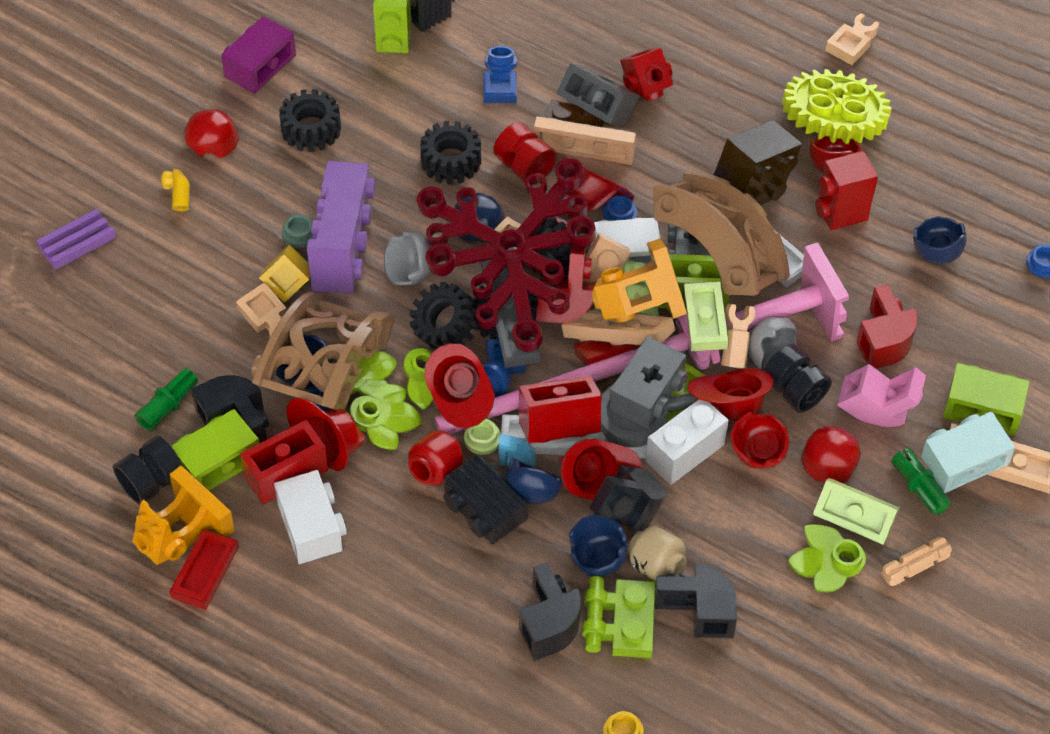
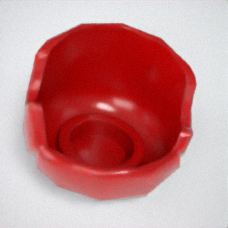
[184,109,239,158]
[810,136,862,172]
[730,412,790,469]
[801,426,861,483]

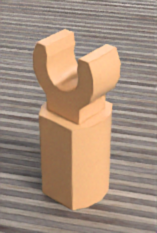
[721,304,755,368]

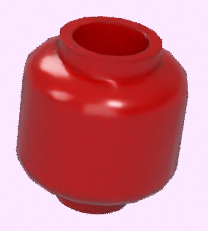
[408,430,463,486]

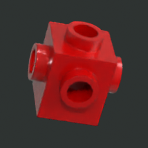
[620,48,673,101]

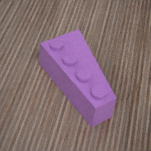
[307,161,376,294]

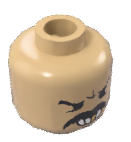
[628,526,687,582]

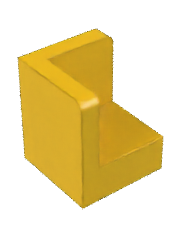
[259,244,310,303]

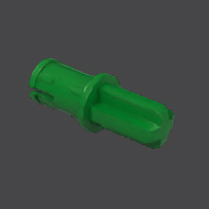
[134,368,199,432]
[891,448,950,515]

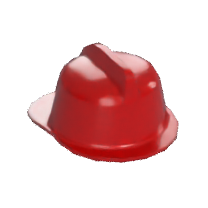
[561,157,635,212]
[424,343,495,428]
[687,368,774,420]
[286,397,366,472]
[559,439,643,500]

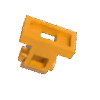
[592,239,687,323]
[132,466,235,565]

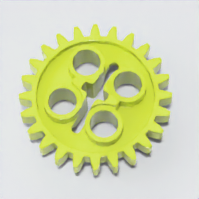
[782,69,892,144]

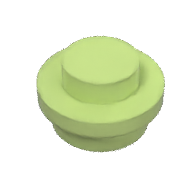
[464,419,501,455]

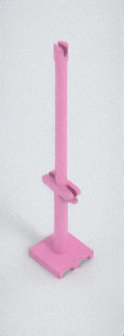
[434,242,849,434]

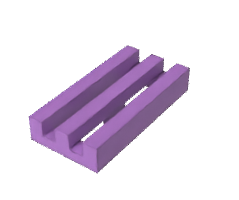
[36,209,116,270]

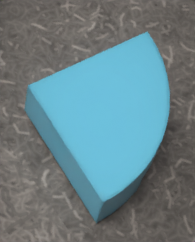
[499,434,537,468]

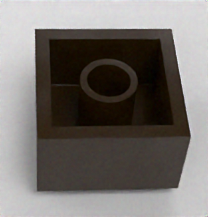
[714,120,802,205]

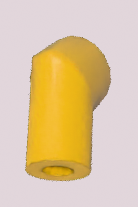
[161,169,190,212]

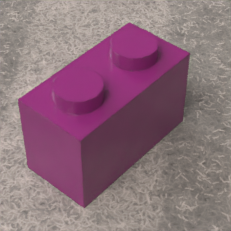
[221,16,296,94]

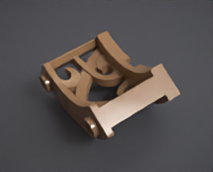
[653,171,790,296]
[251,291,396,410]

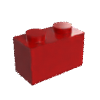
[815,151,878,231]
[519,375,602,444]
[240,420,328,505]

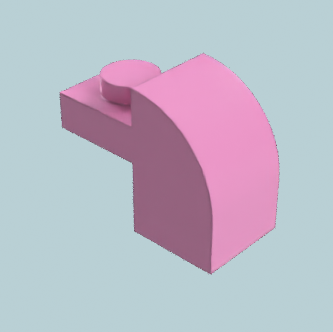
[837,364,926,427]

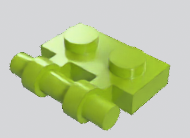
[582,576,655,658]

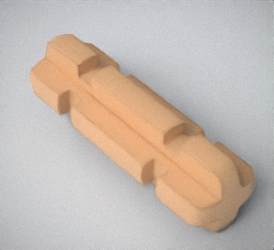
[881,537,952,586]

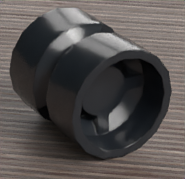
[763,344,832,413]
[112,435,184,505]

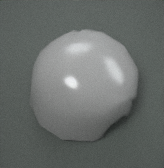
[384,232,431,285]
[748,317,798,370]

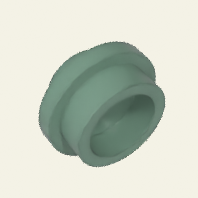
[282,215,313,248]

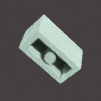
[921,411,1015,493]

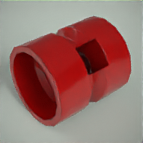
[493,122,557,185]

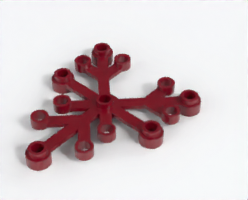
[416,158,597,352]

